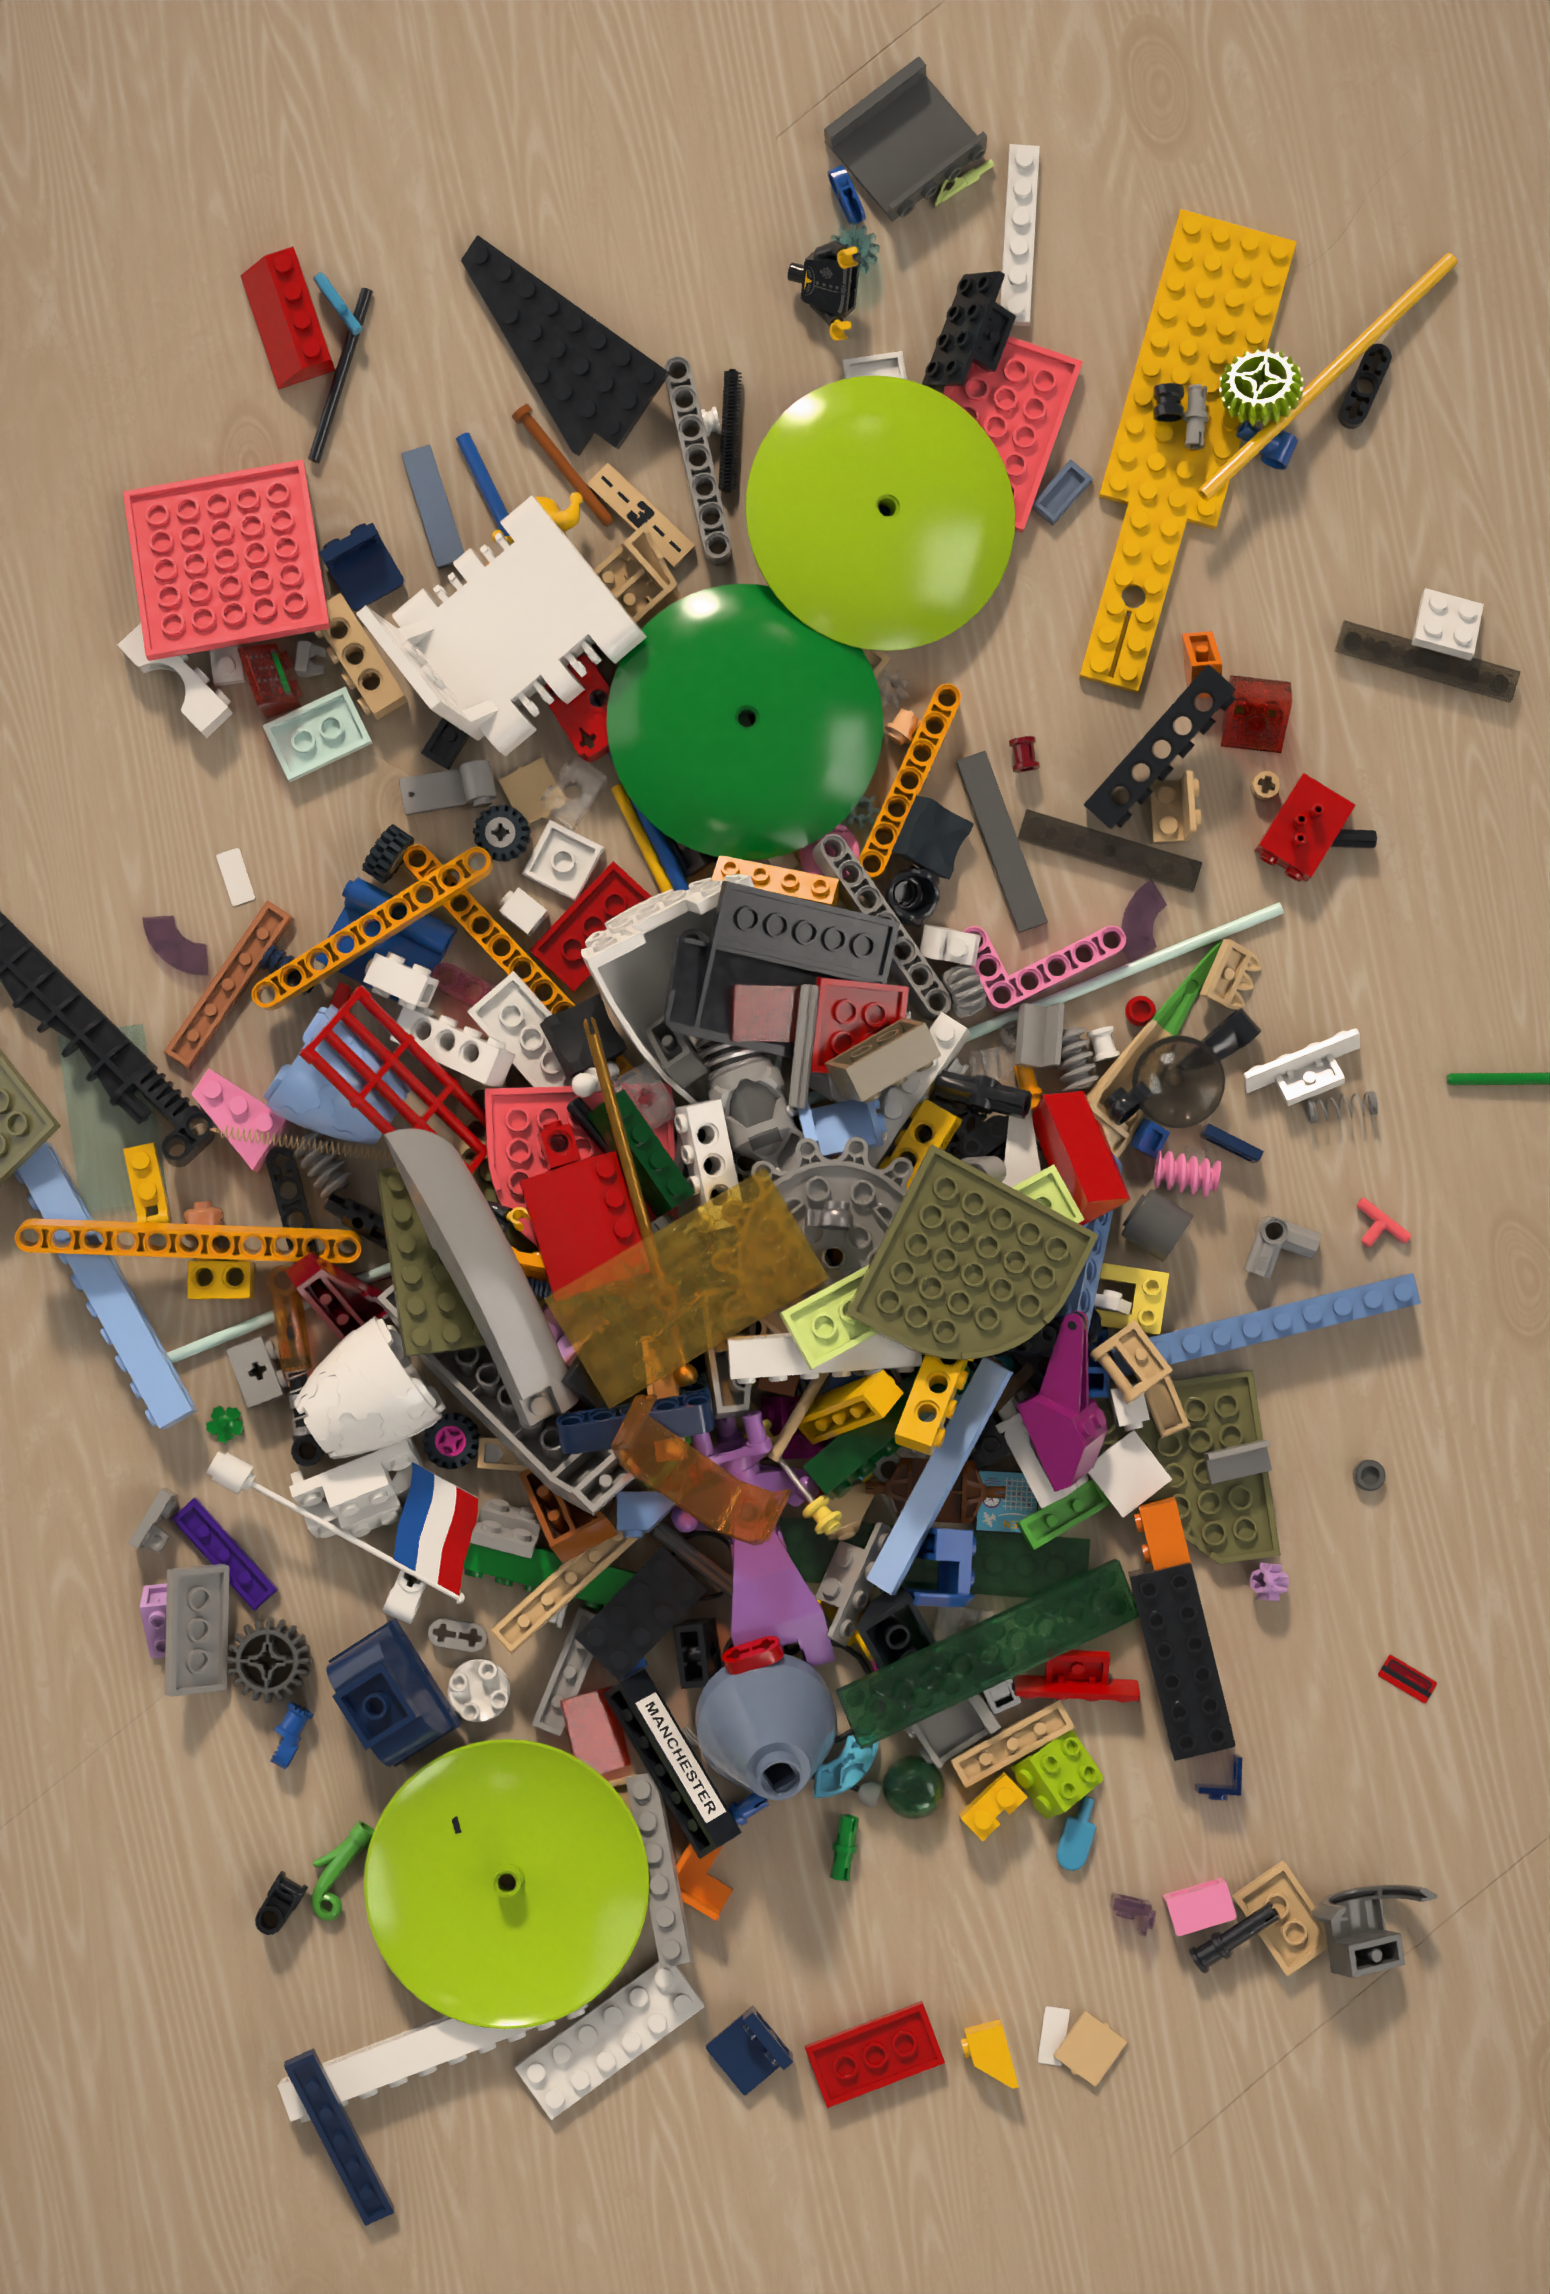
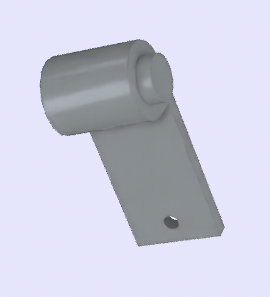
[399,760,497,815]

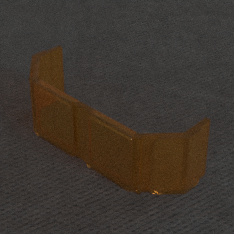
[611,1394,791,1545]

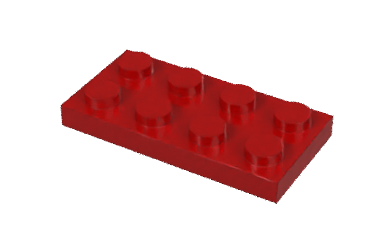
[529,861,652,993]
[805,2001,945,2108]

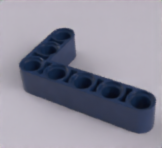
[556,1365,715,1454]

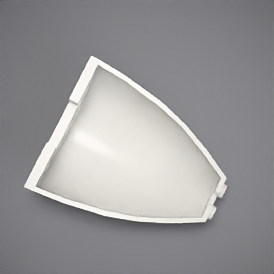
[581,874,782,1104]

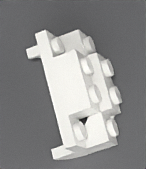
[289,1437,424,1539]

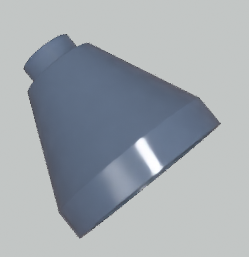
[695,1654,837,1800]

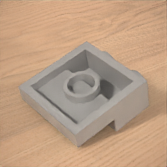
[470,1499,542,1559]

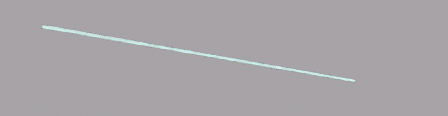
[167,902,1284,1364]

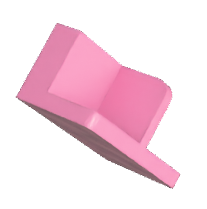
[1162,1877,1237,1936]

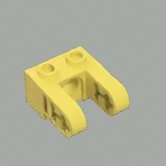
[1096,1263,1169,1336]

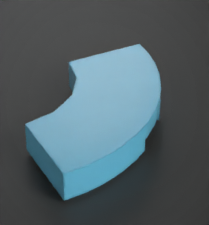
[813,1736,879,1798]

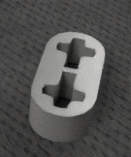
[428,1618,488,1652]

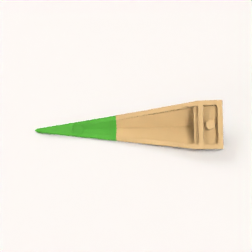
[1086,940,1223,1158]

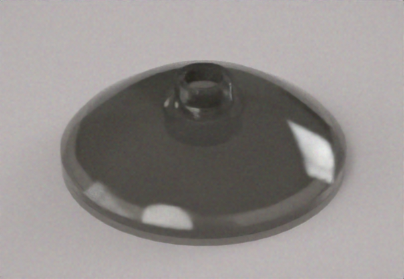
[1132,1035,1225,1128]

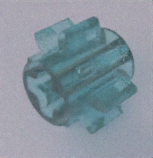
[847,794,881,831]

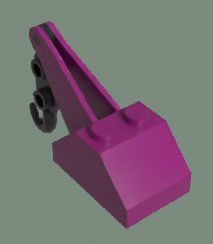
[992,1311,1108,1492]

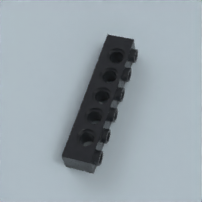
[1083,664,1237,829]

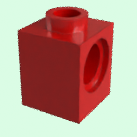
[537,1120,581,1171]

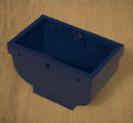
[326,1618,462,1767]

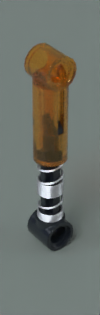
[267,1264,325,1467]

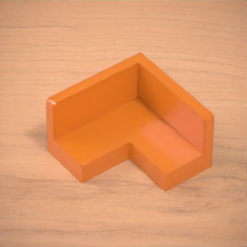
[676,1841,733,1921]

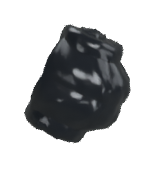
[885,865,940,928]

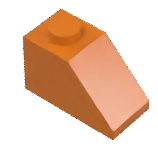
[1182,631,1223,698]

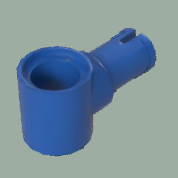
[1236,420,1298,470]

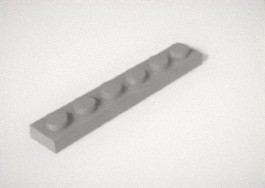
[625,1772,694,1969]

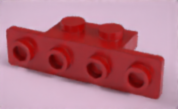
[1013,1649,1140,1703]

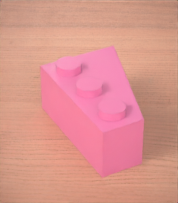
[192,1068,291,1173]

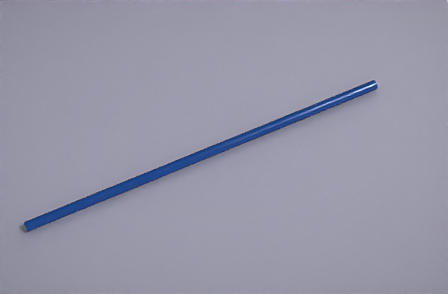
[456,433,689,891]

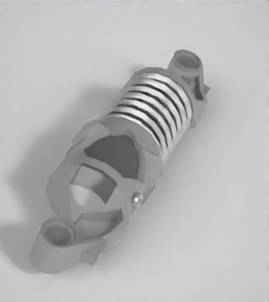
[681,928,804,1172]

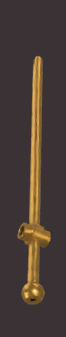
[583,1017,698,1387]

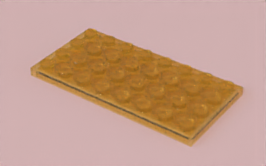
[544,1168,829,1409]

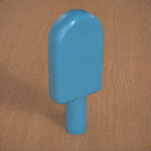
[313,272,363,335]
[1056,1796,1096,1871]

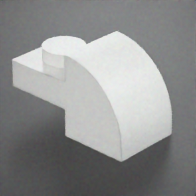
[920,924,981,966]

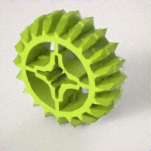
[1219,347,1303,427]

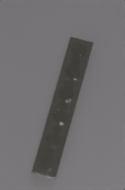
[1334,620,1521,703]
[1017,809,1202,893]

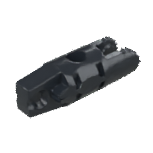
[324,1194,388,1251]

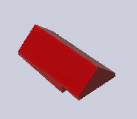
[1032,1091,1131,1226]

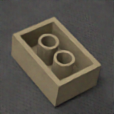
[824,1018,941,1103]

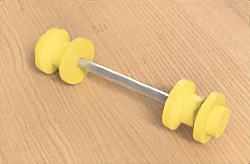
[744,1419,842,1535]

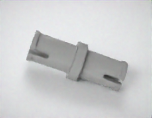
[1184,384,1208,450]

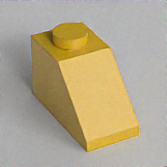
[960,2019,1019,2089]

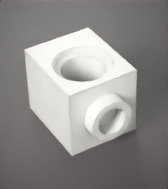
[499,887,549,938]
[1109,1383,1150,1431]

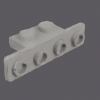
[815,1522,892,1646]

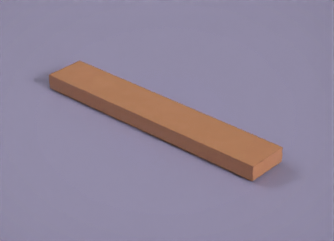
[163,900,294,1070]

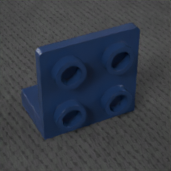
[706,2005,793,2095]

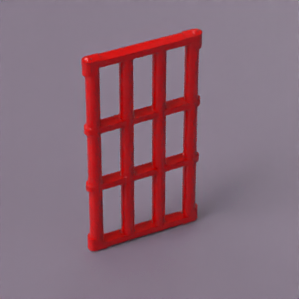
[299,985,487,1174]

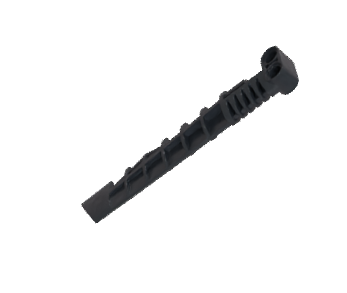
[0,911,216,1168]

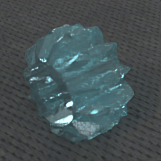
[830,222,880,274]

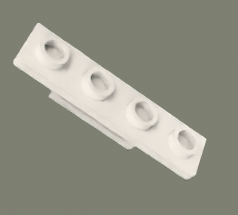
[1243,1029,1360,1106]

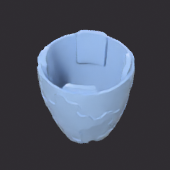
[263,1004,411,1145]

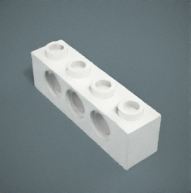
[390,1006,516,1088]
[674,1099,742,1231]

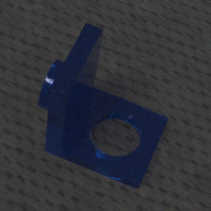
[1195,1754,1243,1800]

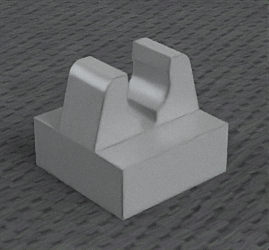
[294,640,327,678]

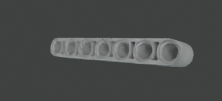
[664,356,731,566]
[813,834,952,1020]

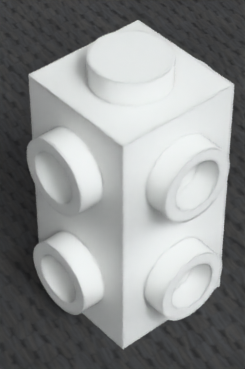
[363,951,439,1011]

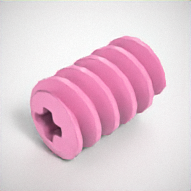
[1153,1150,1221,1198]

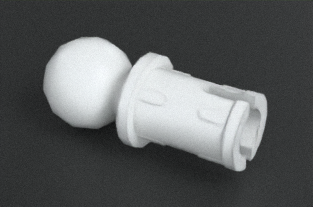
[572,1061,619,1097]

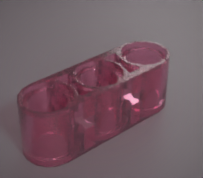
[431,962,496,1008]

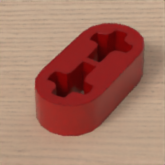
[722,1636,784,1675]

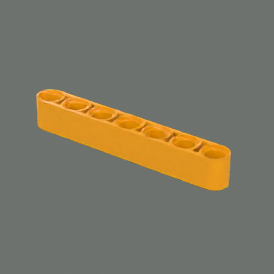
[859,683,961,881]

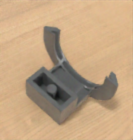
[1312,1885,1437,1978]

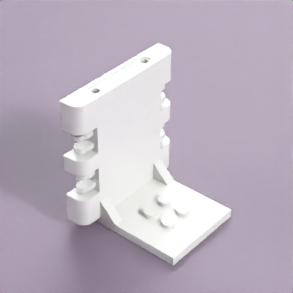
[356,495,647,756]

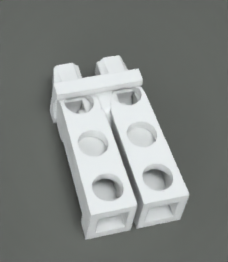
[995,1388,1089,1509]

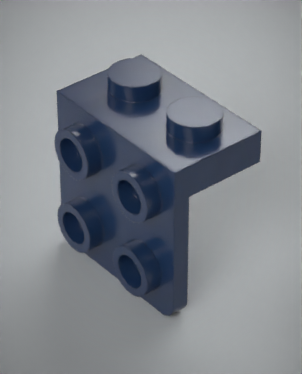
[319,522,405,611]

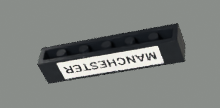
[603,1669,742,1859]

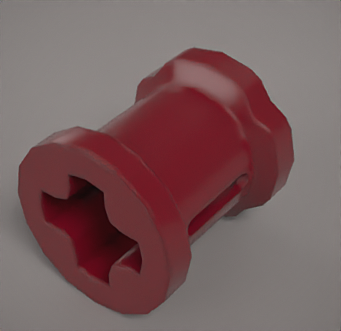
[1009,736,1040,773]

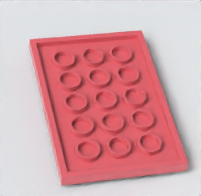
[943,336,1083,533]

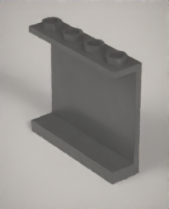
[824,56,987,222]

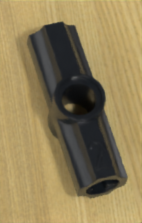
[935,1070,1032,1119]

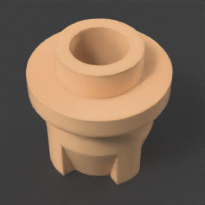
[885,708,921,746]

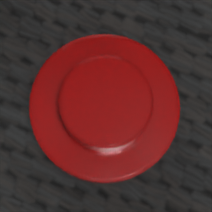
[1125,995,1156,1027]

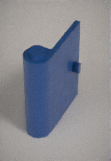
[316,877,457,1002]

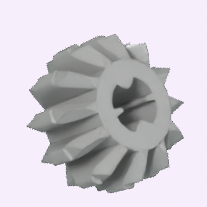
[941,964,986,1018]

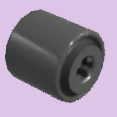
[1121,1189,1193,1262]

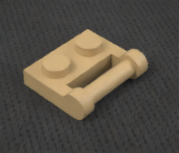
[1089,1320,1173,1405]

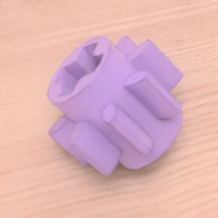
[1250,1562,1289,1601]

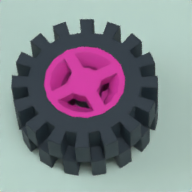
[422,1413,480,1469]

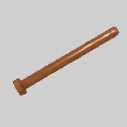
[512,404,613,527]

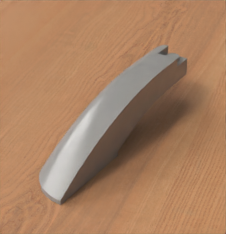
[383,1128,579,1427]

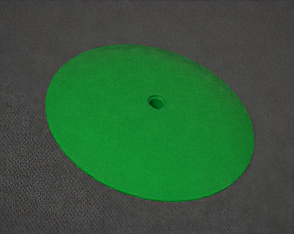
[607,584,883,861]

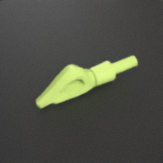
[934,159,994,207]

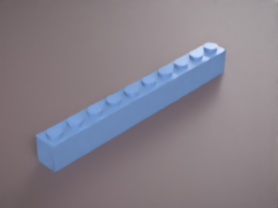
[1109,1273,1421,1376]

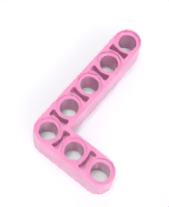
[963,926,1126,1012]

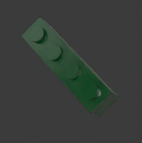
[587,1089,695,1218]

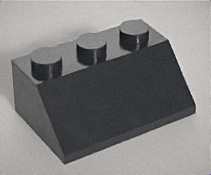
[856,1586,952,1704]

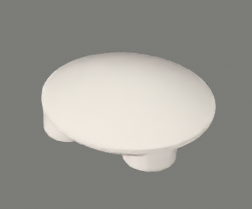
[448,1659,510,1722]

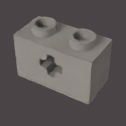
[226,1336,289,1408]

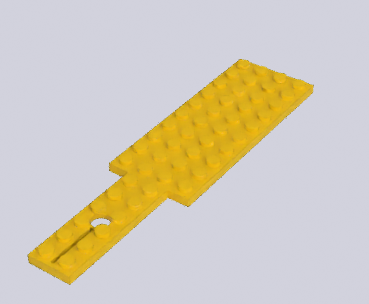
[1079,209,1297,694]

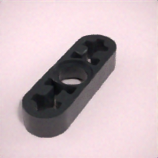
[1338,344,1392,429]

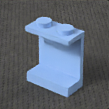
[797,1098,887,1159]

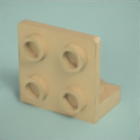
[1149,771,1201,844]

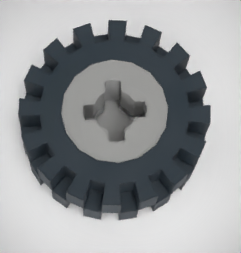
[473,805,531,862]
[362,824,414,884]

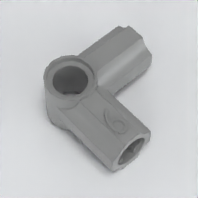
[1243,1216,1321,1279]

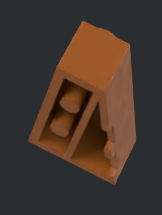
[519,1469,618,1563]

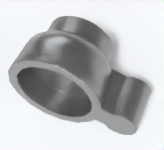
[805,1201,853,1231]

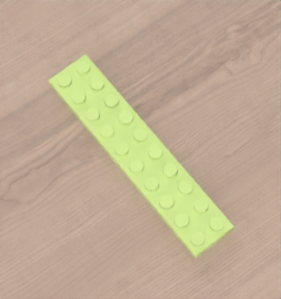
[779,1165,1085,1370]

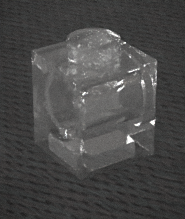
[967,1046,1014,1081]

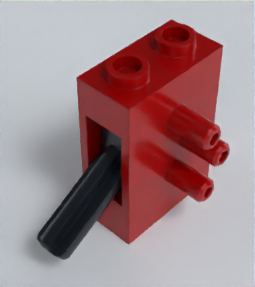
[1255,773,1377,882]

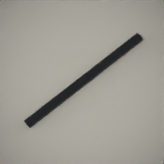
[308,288,373,463]

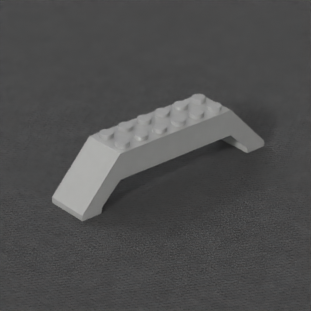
[377,1284,640,1515]

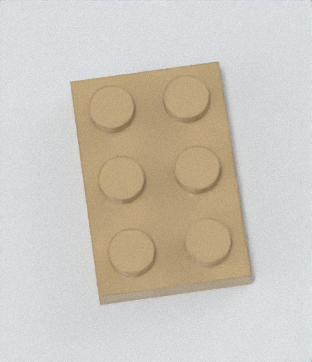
[1232,1860,1328,1977]

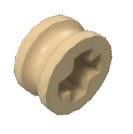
[1251,771,1280,801]

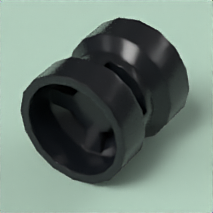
[1153,383,1184,422]

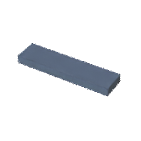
[401,444,464,570]

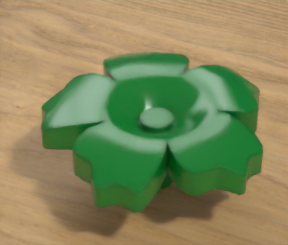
[206,1406,244,1444]

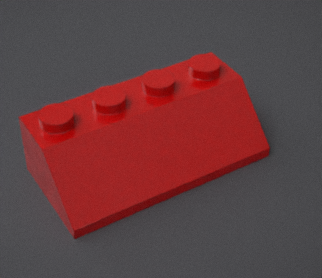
[240,246,336,390]

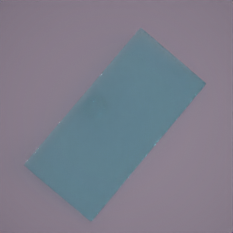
[58,1024,168,1212]

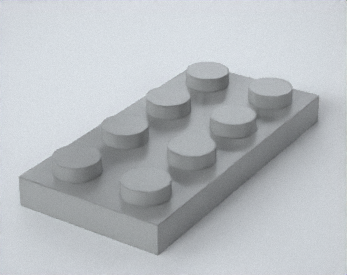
[165,1564,229,1697]

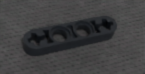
[266,1147,319,1252]

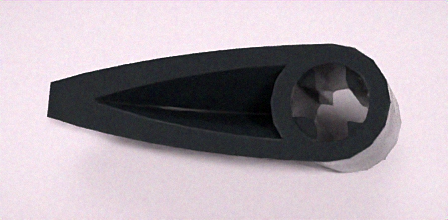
[1175,1007,1261,1071]

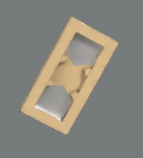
[477,1437,528,1471]

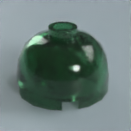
[882,1755,945,1819]

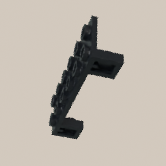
[1128,1562,1236,1761]

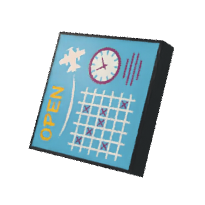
[974,1469,1038,1534]

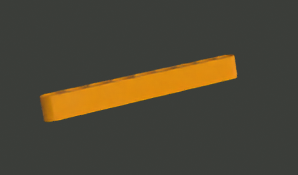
[252,847,493,1011]

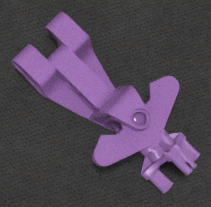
[671,1410,836,1667]

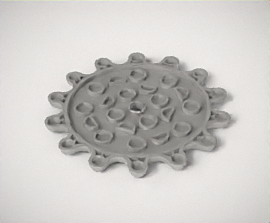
[711,1137,913,1376]

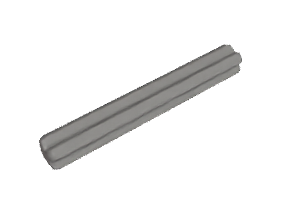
[788,984,819,1109]

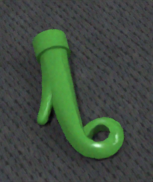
[311,1821,374,1921]

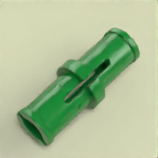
[830,1814,859,1881]

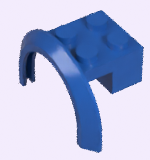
[880,1527,976,1607]

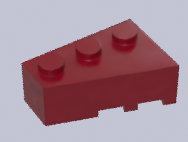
[285,1252,389,1341]

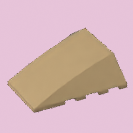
[594,522,683,629]

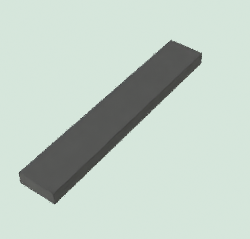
[956,751,1048,933]

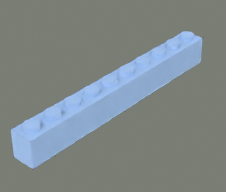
[14,1141,198,1430]

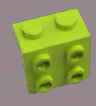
[1011,1730,1103,1820]

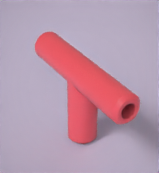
[1357,1197,1411,1248]

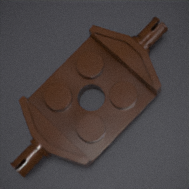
[865,1457,1006,1523]

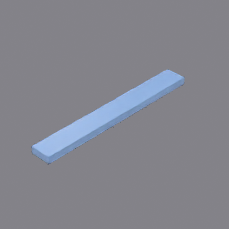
[866,1357,1013,1595]

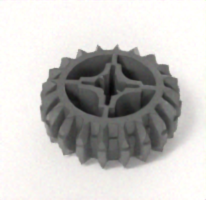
[226,1617,312,1703]

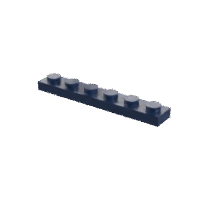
[284,2048,394,2226]

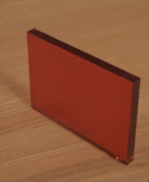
[731,984,801,1043]
[560,1685,631,1774]

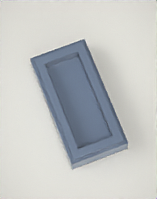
[1032,459,1093,526]

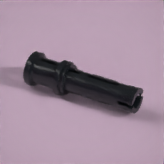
[1189,1902,1281,1974]

